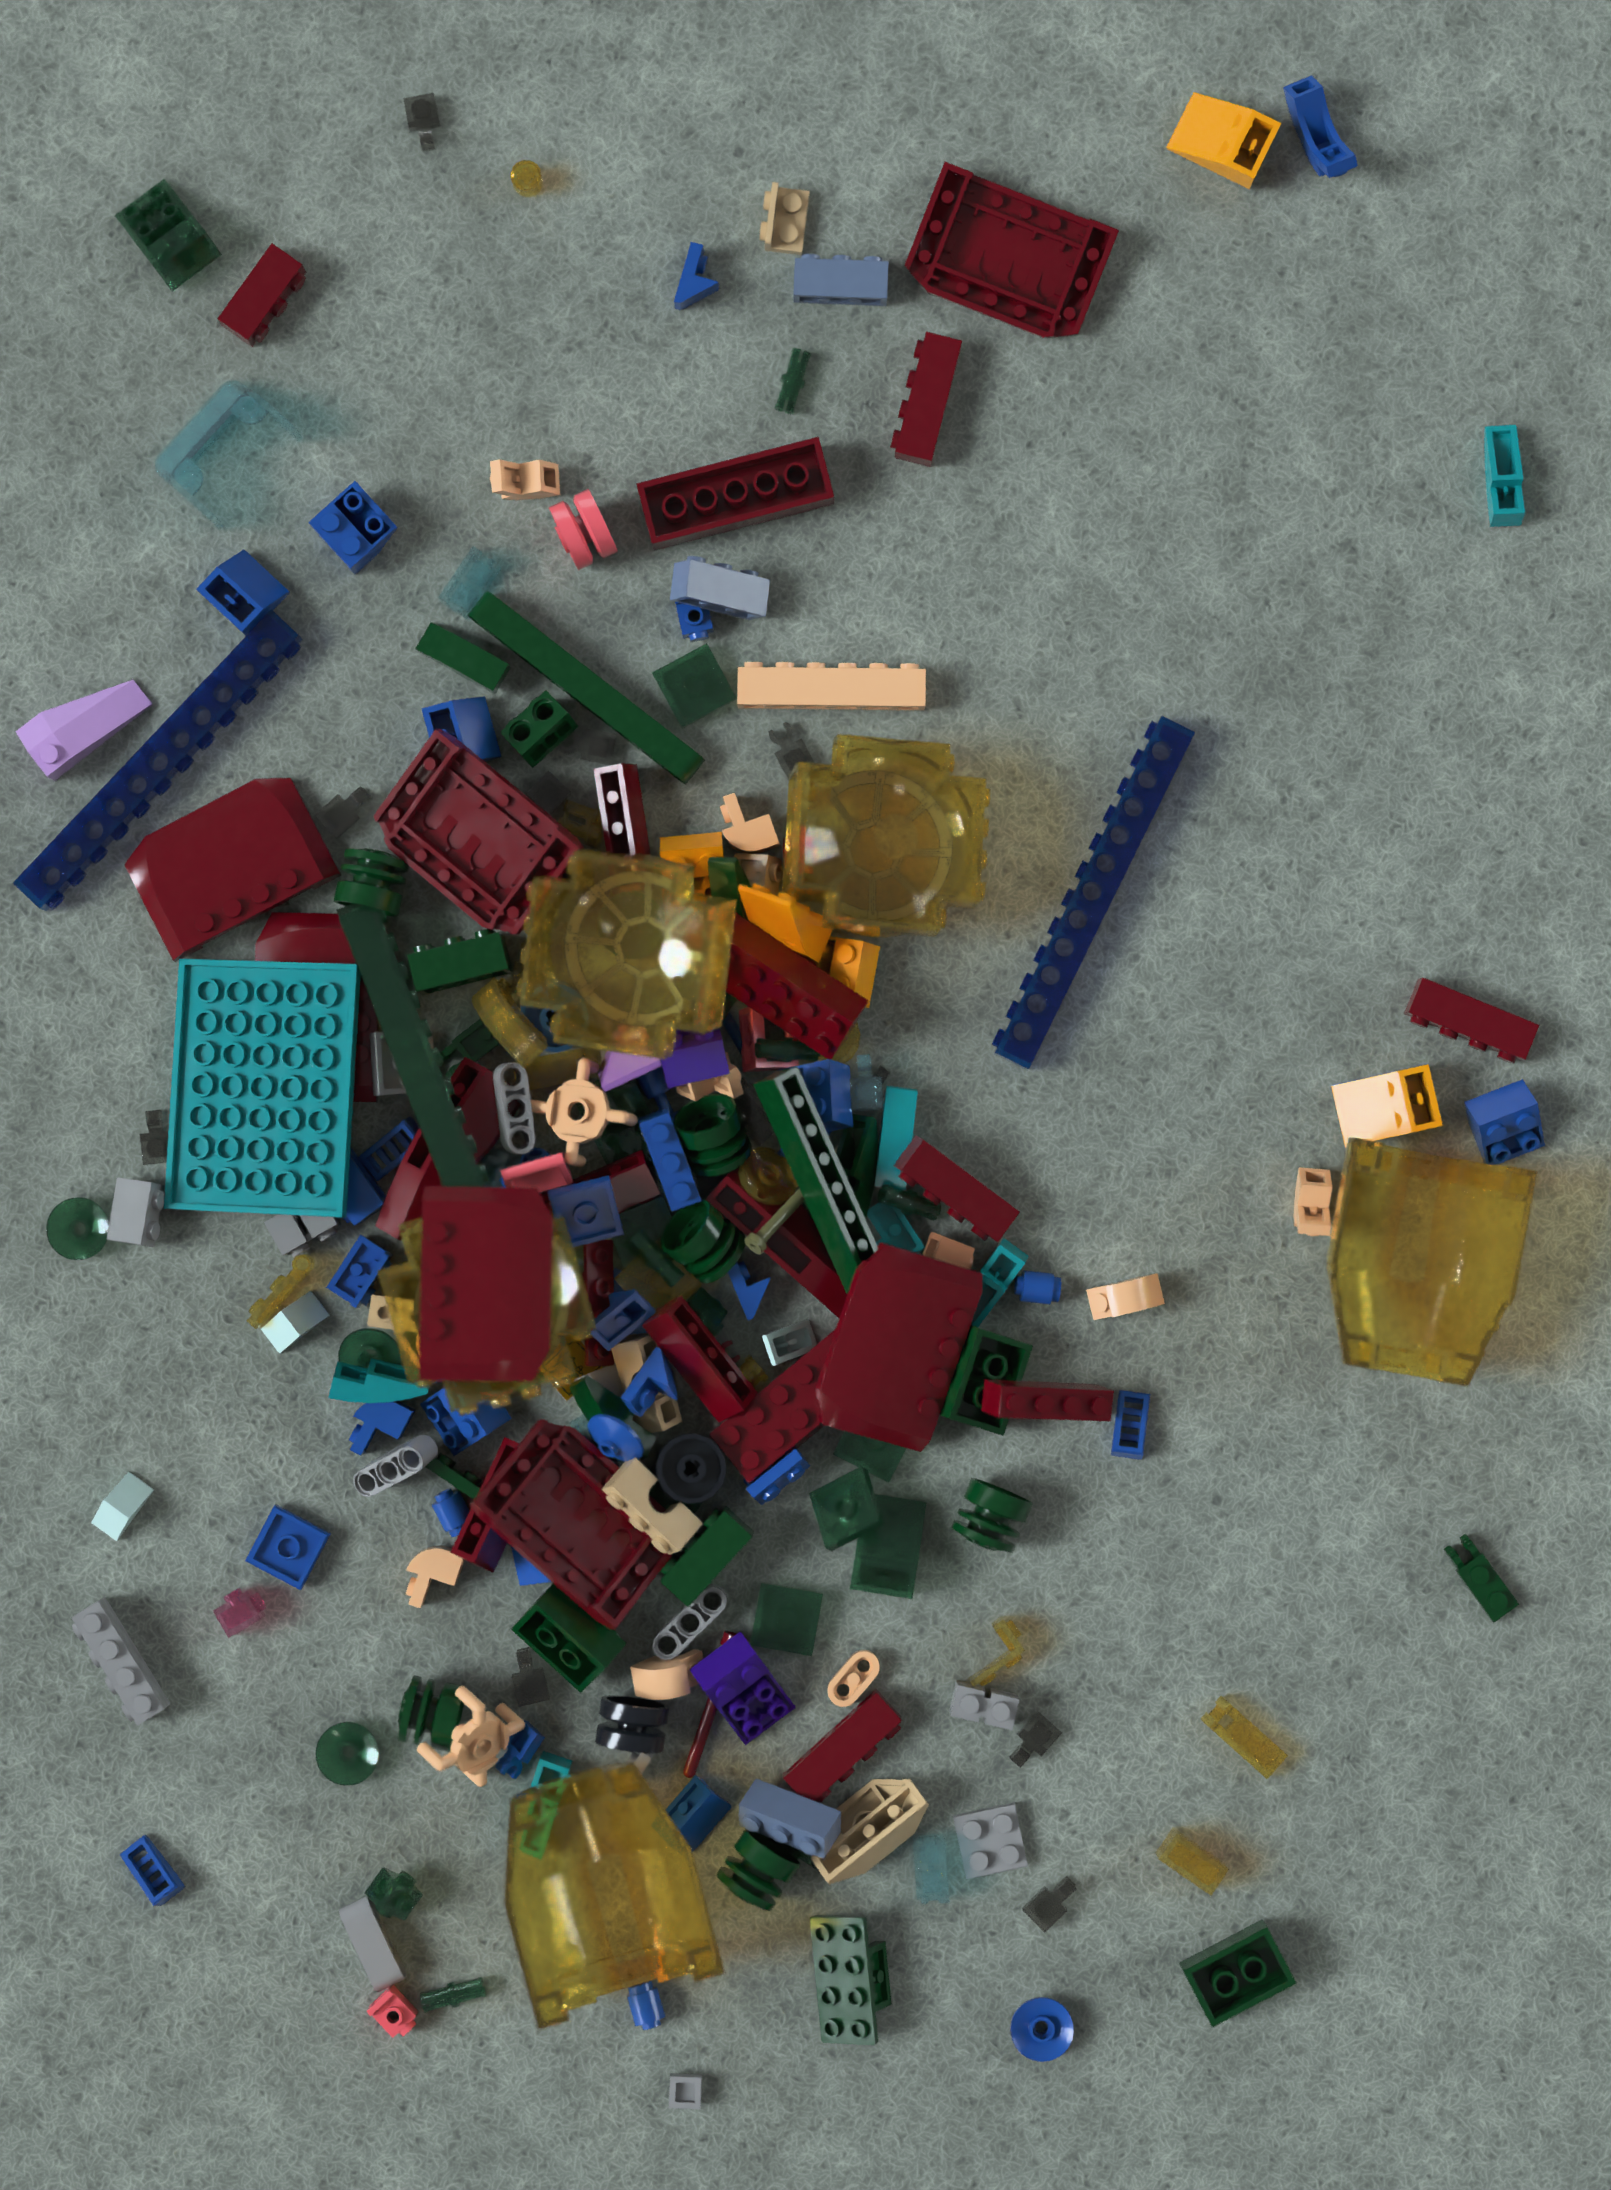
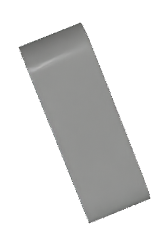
[493,1063,535,1154]
[353,1435,438,1497]
[653,1584,727,1660]
[339,1895,407,1992]

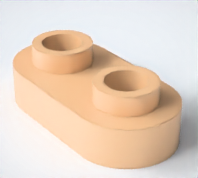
[828,1650,880,1707]

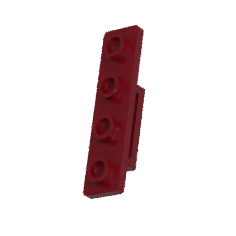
[567,1240,615,1367]

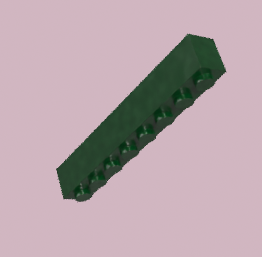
[753,1066,878,1294]

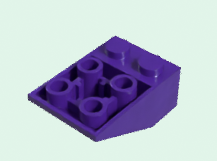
[655,1004,730,1088]
[689,1632,796,1745]

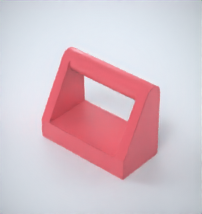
[739,1007,799,1072]
[500,1152,574,1193]

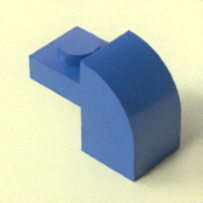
[349,1401,416,1456]

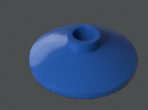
[588,1414,644,1462]
[1010,1997,1074,2062]

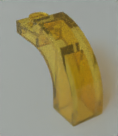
[471,977,547,1068]

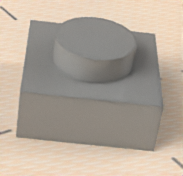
[623,1752,653,1785]
[669,2073,702,2109]

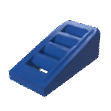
[358,1116,419,1182]
[1111,1390,1151,1460]
[120,1835,185,1906]

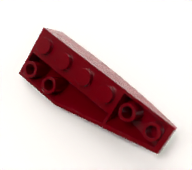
[375,1057,520,1241]
[706,1155,847,1318]

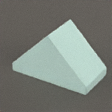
[261,1291,330,1354]
[762,1319,817,1366]
[91,1472,154,1541]

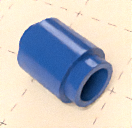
[1014,1270,1061,1305]
[431,1488,470,1537]
[627,1980,665,2030]

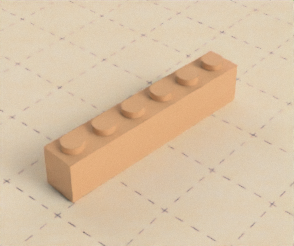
[737,662,926,710]

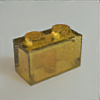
[1155,1827,1229,1895]

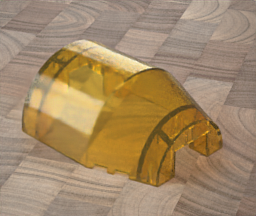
[1326,1137,1537,1387]
[504,1762,725,2030]

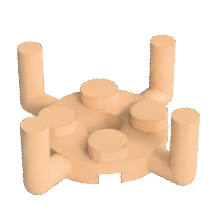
[531,1058,638,1167]
[417,1686,525,1787]

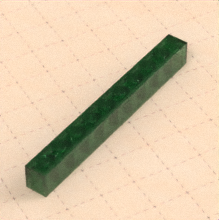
[336,903,489,1187]

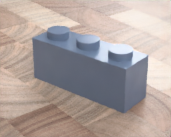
[793,254,889,306]
[670,556,770,620]
[739,1778,841,1859]

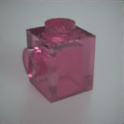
[213,1588,266,1638]

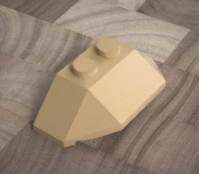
[811,1779,929,1884]

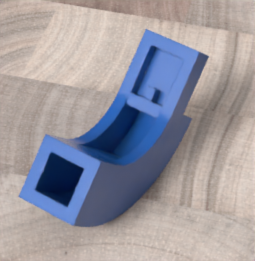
[1283,75,1358,178]

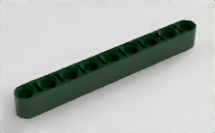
[467,590,705,785]

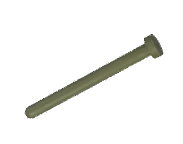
[745,1147,838,1255]

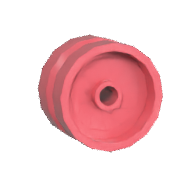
[548,489,618,571]

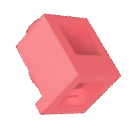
[366,1985,419,2038]

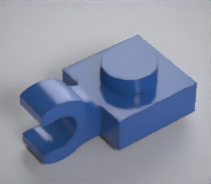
[495,1719,545,1779]

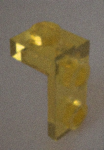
[968,1616,1025,1687]

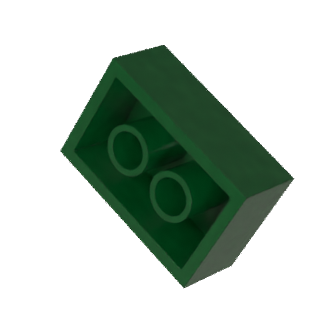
[407,929,513,995]
[940,1325,1033,1436]
[660,1506,754,1607]
[511,1583,627,1693]
[1179,1919,1297,2028]

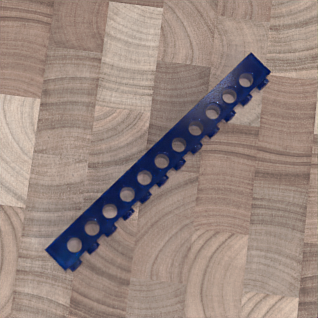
[13,609,303,911]
[991,715,1195,1070]

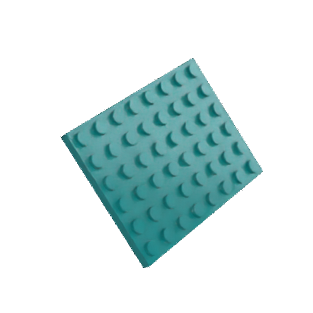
[164,959,361,1218]

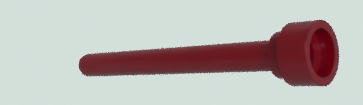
[683,1630,748,1778]

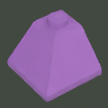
[598,1024,662,1092]

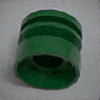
[333,848,409,917]
[673,1094,752,1177]
[661,1199,746,1284]
[951,1478,1033,1553]
[398,1675,464,1752]
[716,1829,800,1911]

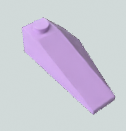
[16,680,153,781]

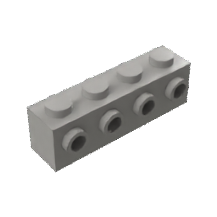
[71,1597,171,1726]

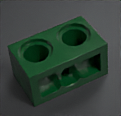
[500,690,579,768]

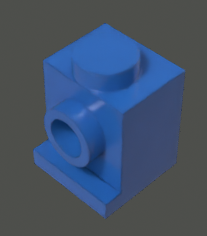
[675,602,714,642]

